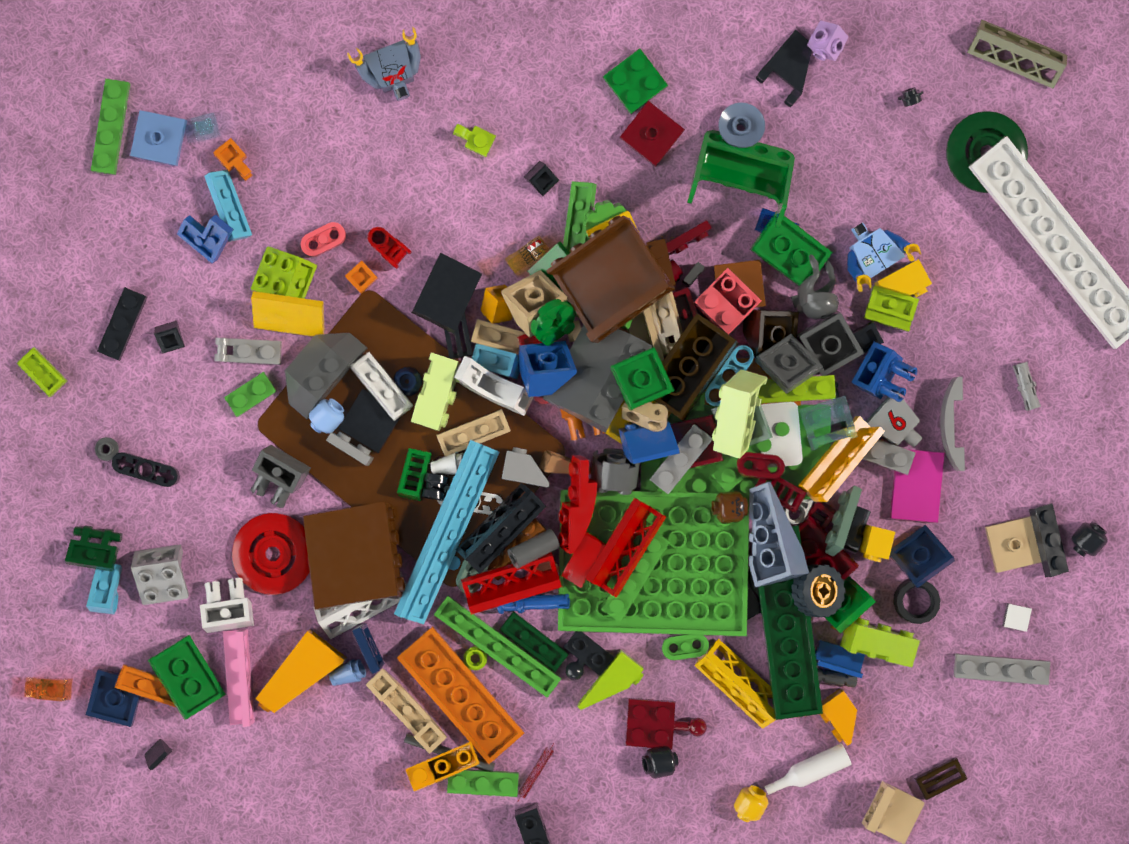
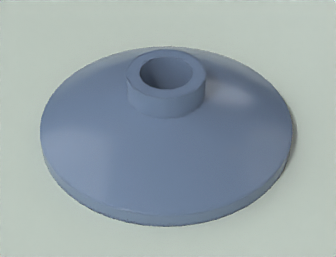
[718,103,765,148]

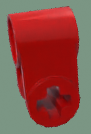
[368,227,412,269]

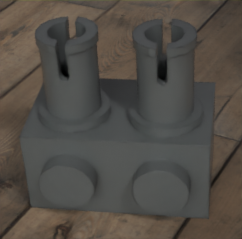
[250,445,311,508]

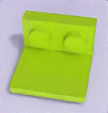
[251,246,317,299]

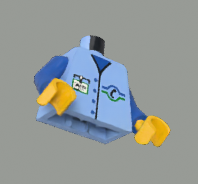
[847,222,921,292]

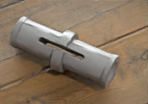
[1012,362,1041,411]

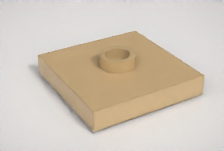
[985,516,1041,573]

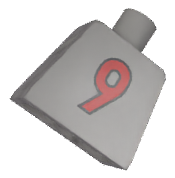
[865,393,922,448]

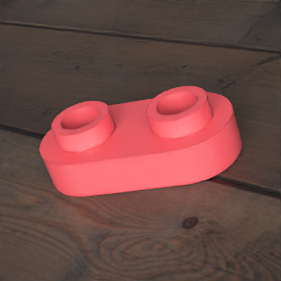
[301,222,346,257]

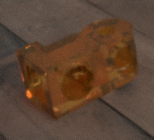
[24,677,73,701]

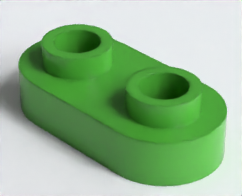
[662,634,709,660]

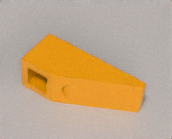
[405,742,480,792]

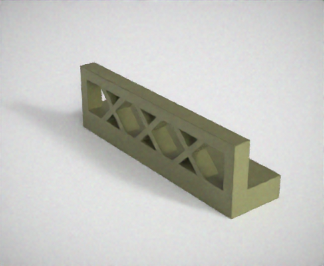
[967,19,1067,89]

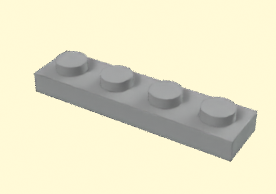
[953,653,1050,685]

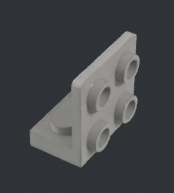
[131,544,189,605]

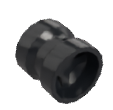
[421,473,449,501]

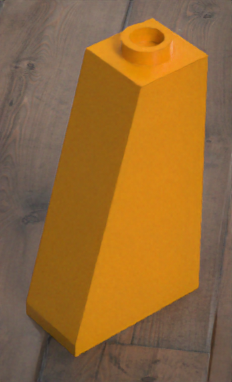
[255,629,347,713]

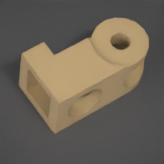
[622,402,668,432]

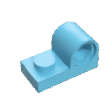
[472,343,520,379]
[86,564,122,615]

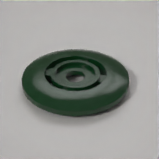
[946,111,1028,193]

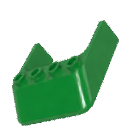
[687,130,795,228]

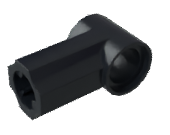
[843,506,871,554]

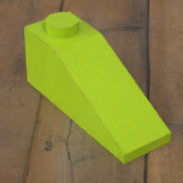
[577,649,644,710]

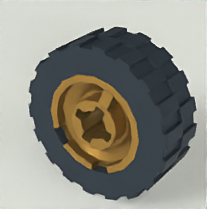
[791,564,845,617]

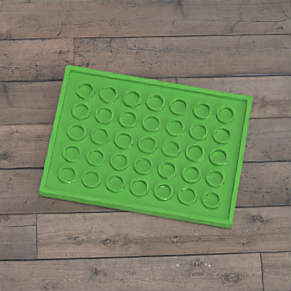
[558,489,749,636]

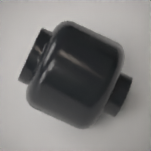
[1071,521,1108,557]
[642,746,679,779]

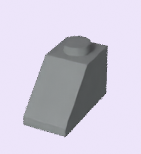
[502,447,550,487]

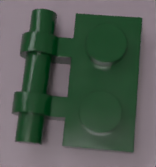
[65,525,122,572]

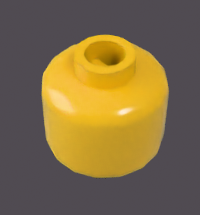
[734,785,769,822]

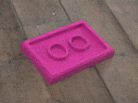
[890,449,945,523]

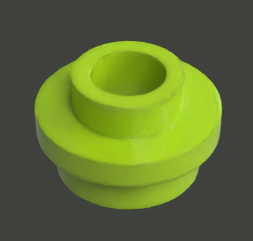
[464,647,487,670]

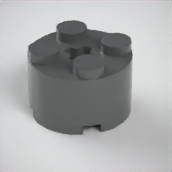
[590,448,639,495]

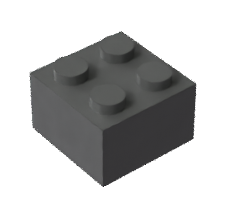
[797,311,864,376]

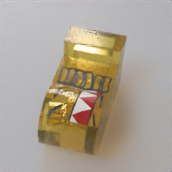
[505,235,550,278]

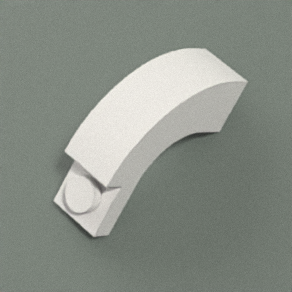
[454,356,534,416]

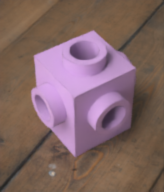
[807,20,848,61]

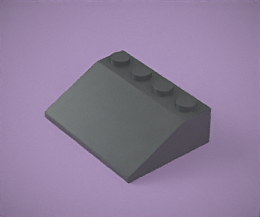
[543,325,652,433]

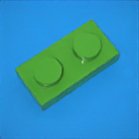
[224,372,277,417]

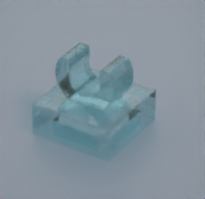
[191,112,221,142]

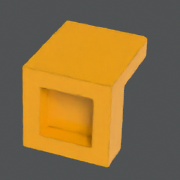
[481,284,513,324]

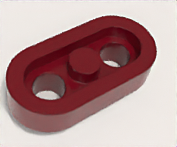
[737,452,785,480]

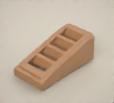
[539,450,591,475]

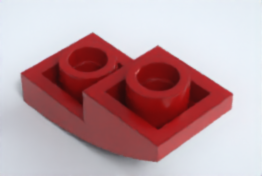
[561,533,606,588]

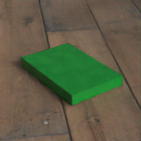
[749,211,833,287]
[147,635,226,721]

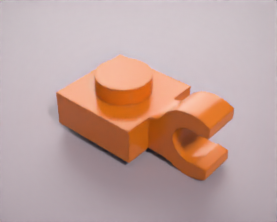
[213,138,253,181]

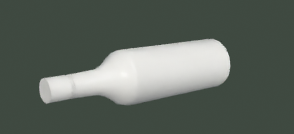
[764,743,852,795]

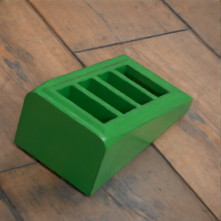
[397,448,432,501]

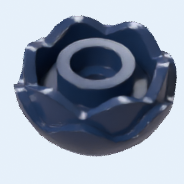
[393,367,423,396]

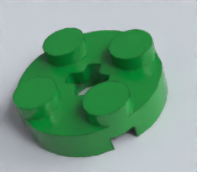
[531,299,575,346]

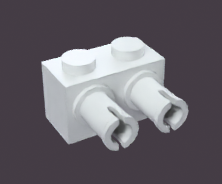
[200,578,254,633]

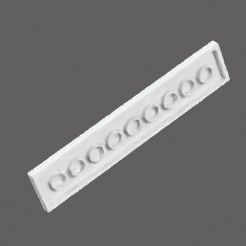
[969,136,1129,349]

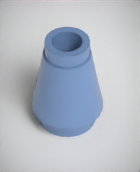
[329,659,366,686]

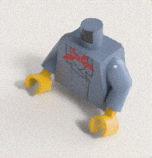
[347,27,421,101]

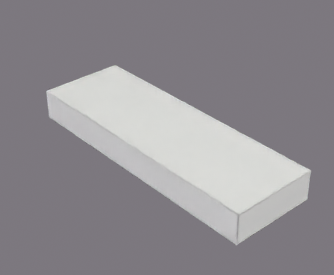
[350,352,413,421]

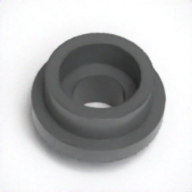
[95,437,119,461]

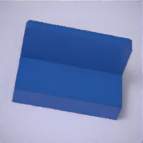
[815,640,865,678]

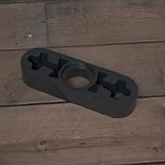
[112,452,180,487]

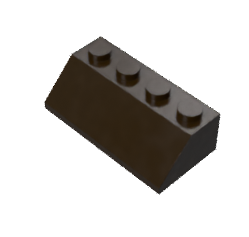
[654,313,738,421]

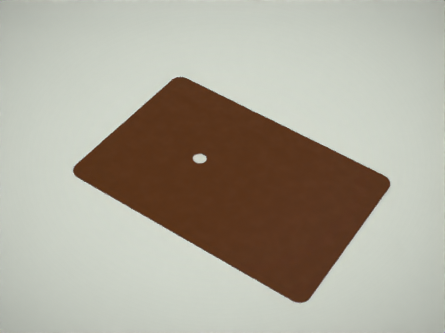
[258,290,565,587]

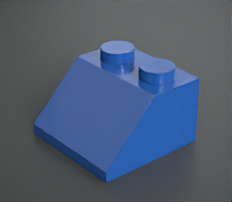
[518,341,577,397]
[619,421,680,464]

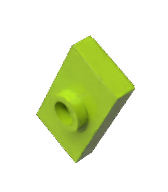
[16,347,68,397]

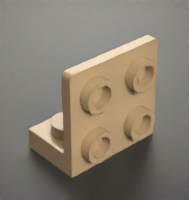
[862,781,924,844]

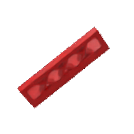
[585,498,666,598]
[461,552,562,615]

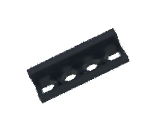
[456,483,546,574]

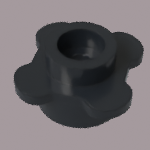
[898,87,924,107]

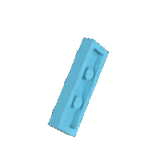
[204,170,252,242]

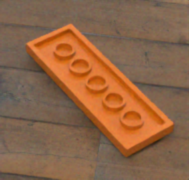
[397,626,525,764]

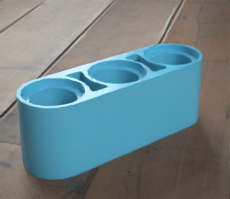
[705,345,754,406]

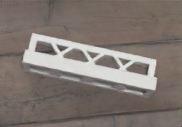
[313,571,407,639]

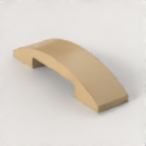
[366,668,447,754]

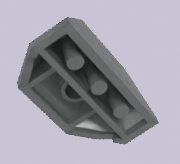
[285,333,368,419]

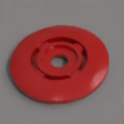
[232,513,310,595]

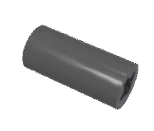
[508,529,560,569]

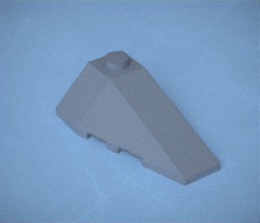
[749,482,809,587]

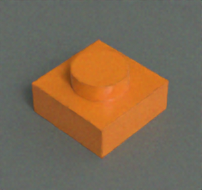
[345,260,378,294]

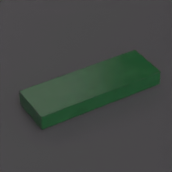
[499,611,569,672]

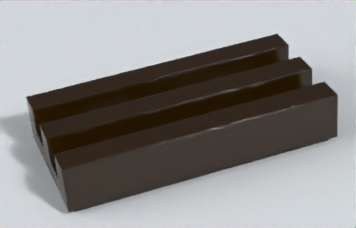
[914,757,968,800]

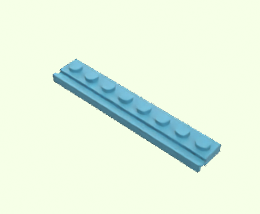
[394,440,500,624]

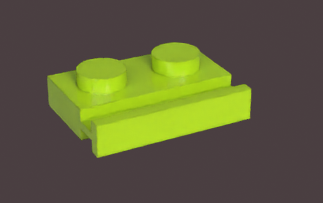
[863,285,919,332]

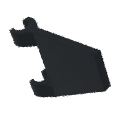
[756,30,812,107]

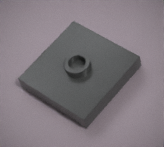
[755,334,823,394]

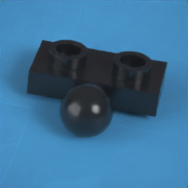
[563,631,615,680]

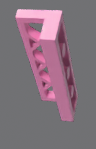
[223,629,255,727]

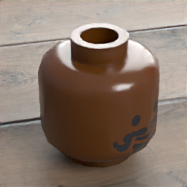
[711,491,748,523]

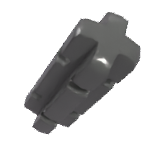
[817,668,857,688]

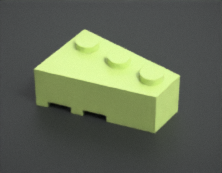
[411,353,461,431]
[712,369,768,459]

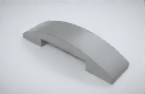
[940,377,965,471]

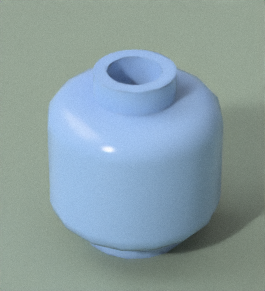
[309,399,344,434]

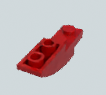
[558,455,597,554]

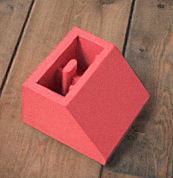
[694,268,762,335]

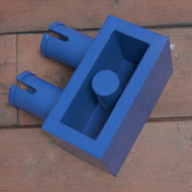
[851,341,918,402]

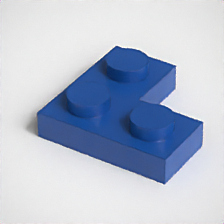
[177,215,234,264]

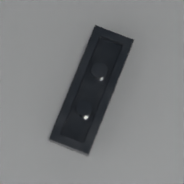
[97,287,148,361]
[1029,503,1069,578]

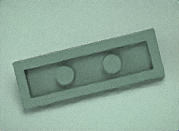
[825,485,862,556]

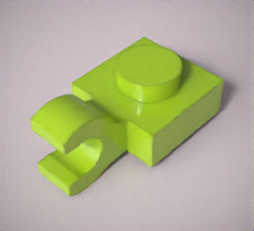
[453,124,496,158]

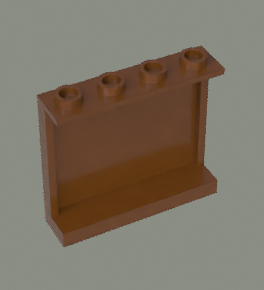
[546,215,675,343]
[303,502,405,611]

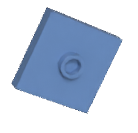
[130,110,187,166]

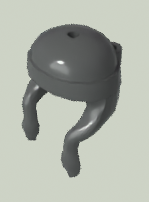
[796,255,839,320]

